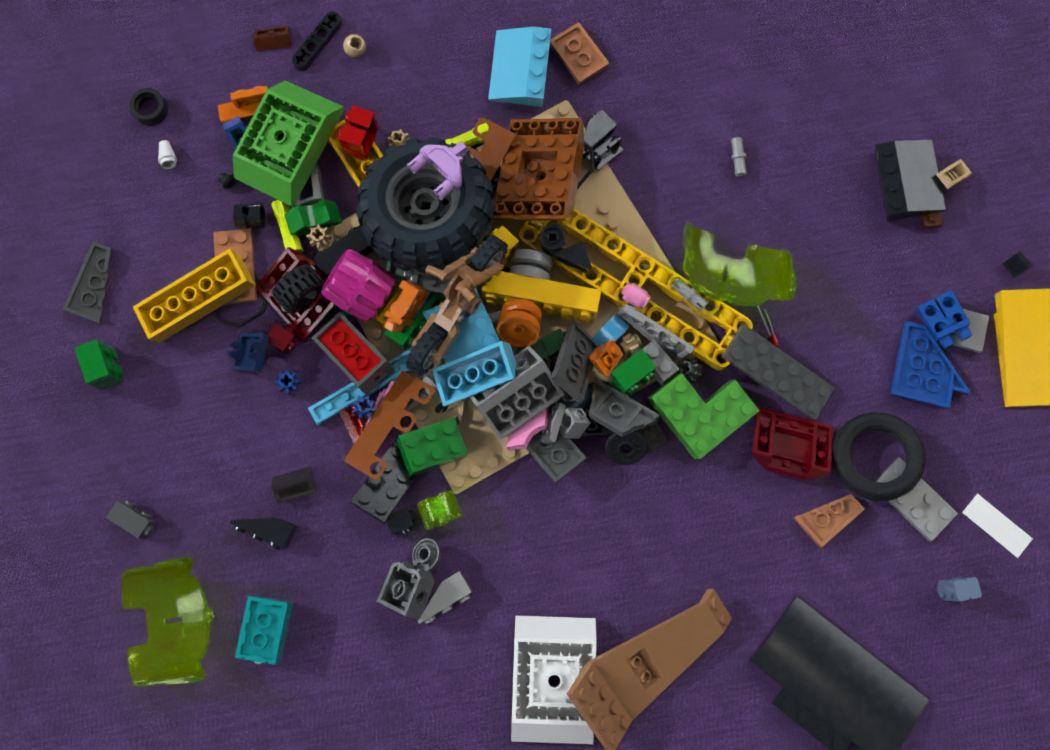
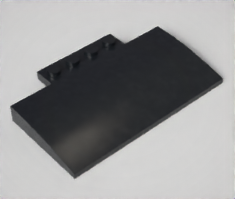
[749,596,929,750]

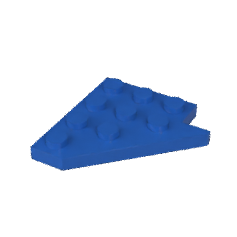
[890,321,970,409]

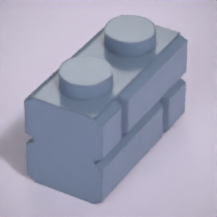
[937,577,982,601]

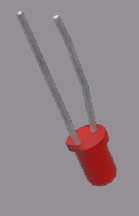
[757,304,779,347]

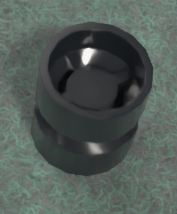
[233,204,266,229]
[540,225,565,257]

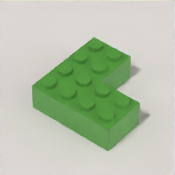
[647,373,759,459]

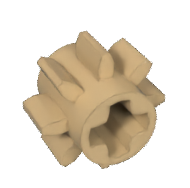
[387,129,410,147]
[307,224,332,250]
[618,333,642,356]

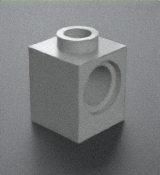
[559,408,590,439]

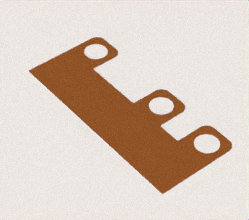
[467,117,516,181]
[344,371,435,480]

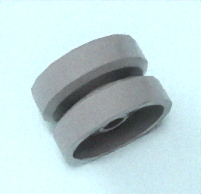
[509,249,554,280]

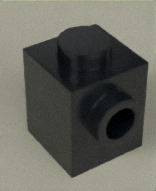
[386,507,417,535]

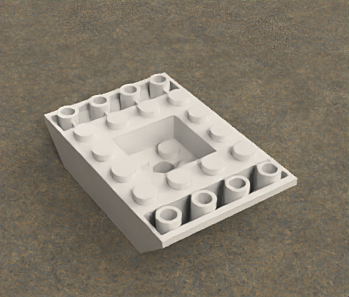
[511,616,596,744]

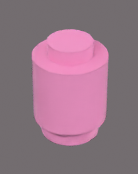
[621,282,651,309]

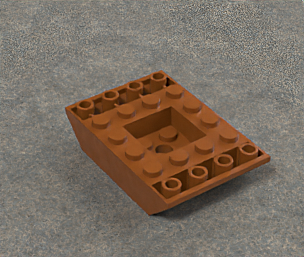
[492,118,584,221]

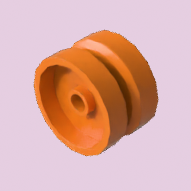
[496,299,542,348]

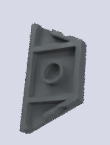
[589,378,659,437]

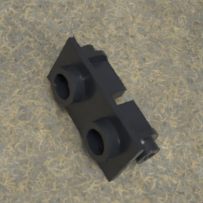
[585,136,623,170]

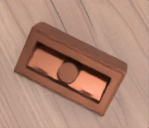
[253,26,292,52]

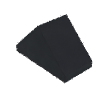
[555,242,592,275]

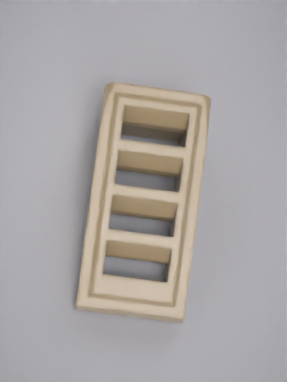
[936,159,972,189]

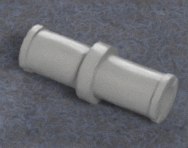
[731,137,747,177]
[671,277,708,311]

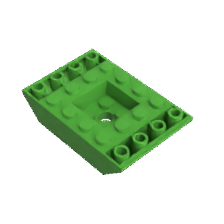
[233,81,345,207]

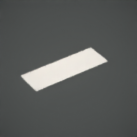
[962,493,1033,558]

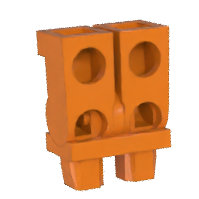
[384,280,430,333]

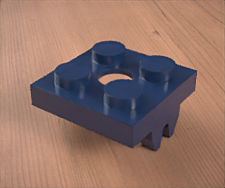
[226,333,269,373]

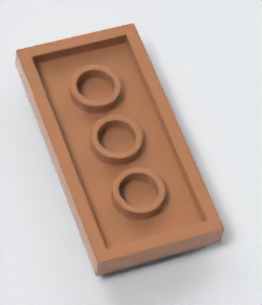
[213,228,257,305]

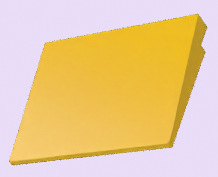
[994,289,1050,407]

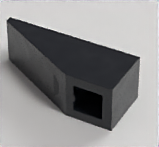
[230,518,297,550]

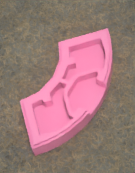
[506,409,549,451]

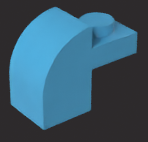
[591,314,631,346]

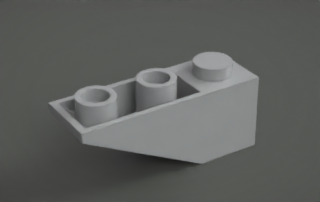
[418,571,472,625]

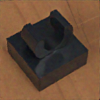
[1002,251,1032,278]

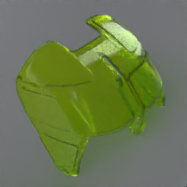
[682,222,797,306]
[121,557,213,687]

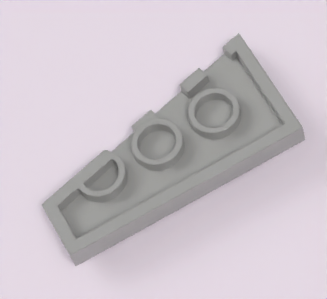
[616,304,695,361]

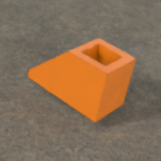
[588,340,623,376]

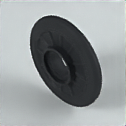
[605,431,648,465]

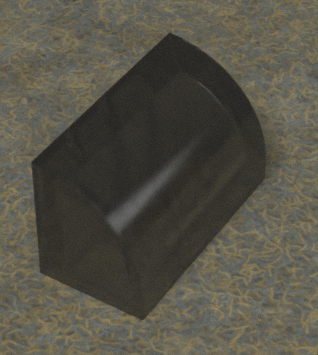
[271,466,316,504]

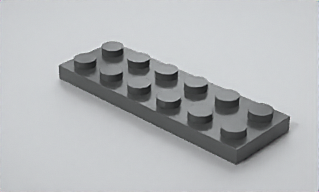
[722,324,835,420]

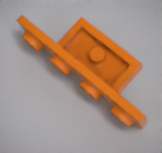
[218,86,268,123]

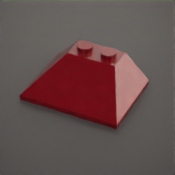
[256,247,335,341]
[752,407,833,480]

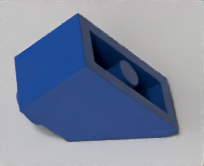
[222,116,246,149]

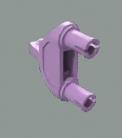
[407,142,468,200]

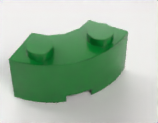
[284,199,342,235]

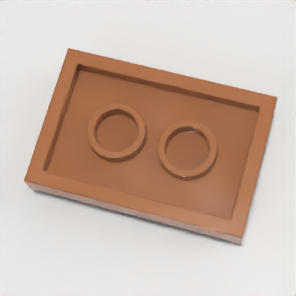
[550,22,609,85]

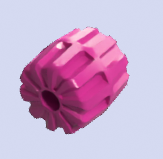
[321,249,395,322]

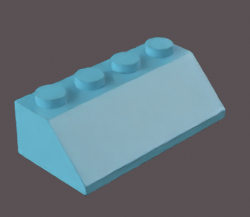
[432,341,516,407]

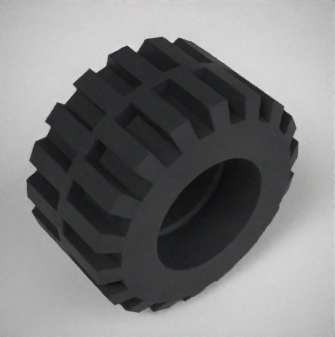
[272,264,325,314]

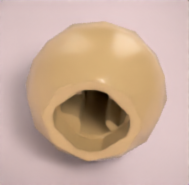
[343,34,366,58]

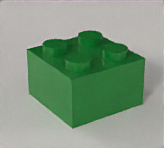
[74,339,124,390]
[608,349,656,397]

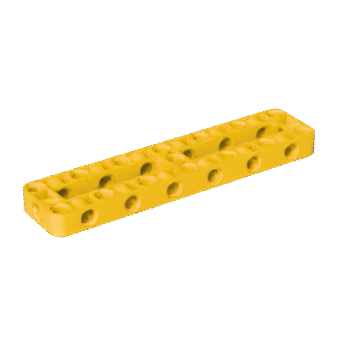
[519,209,753,370]

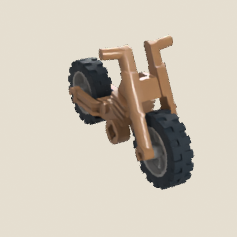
[406,235,508,377]

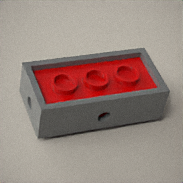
[312,312,394,395]

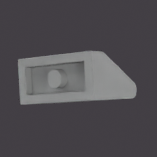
[295,163,324,206]

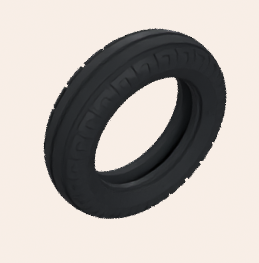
[831,412,926,501]

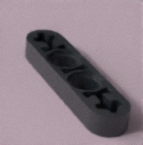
[292,11,342,71]

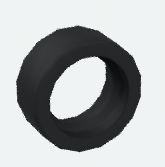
[129,88,168,126]

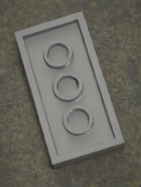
[874,457,958,541]

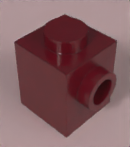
[267,323,298,355]

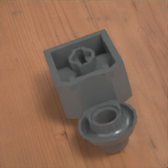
[377,538,441,619]

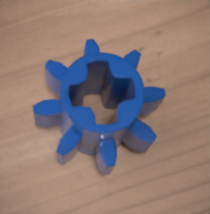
[275,370,301,395]
[352,395,376,420]

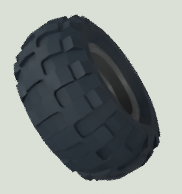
[356,137,495,273]

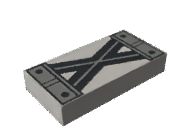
[540,403,566,444]

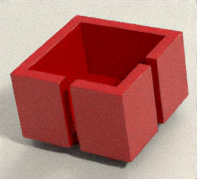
[338,105,379,161]

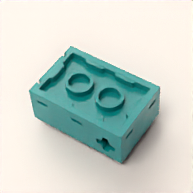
[235,595,293,665]

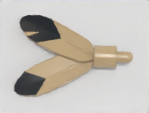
[435,398,466,426]

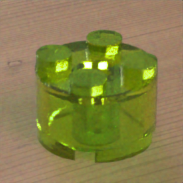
[417,490,463,530]

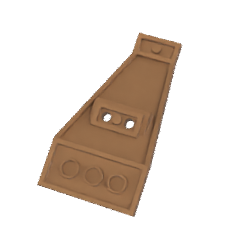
[567,589,732,750]

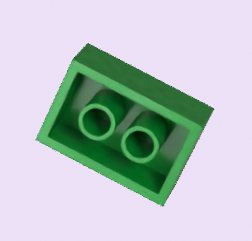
[396,417,468,477]

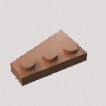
[793,494,865,548]

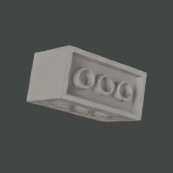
[470,346,564,440]

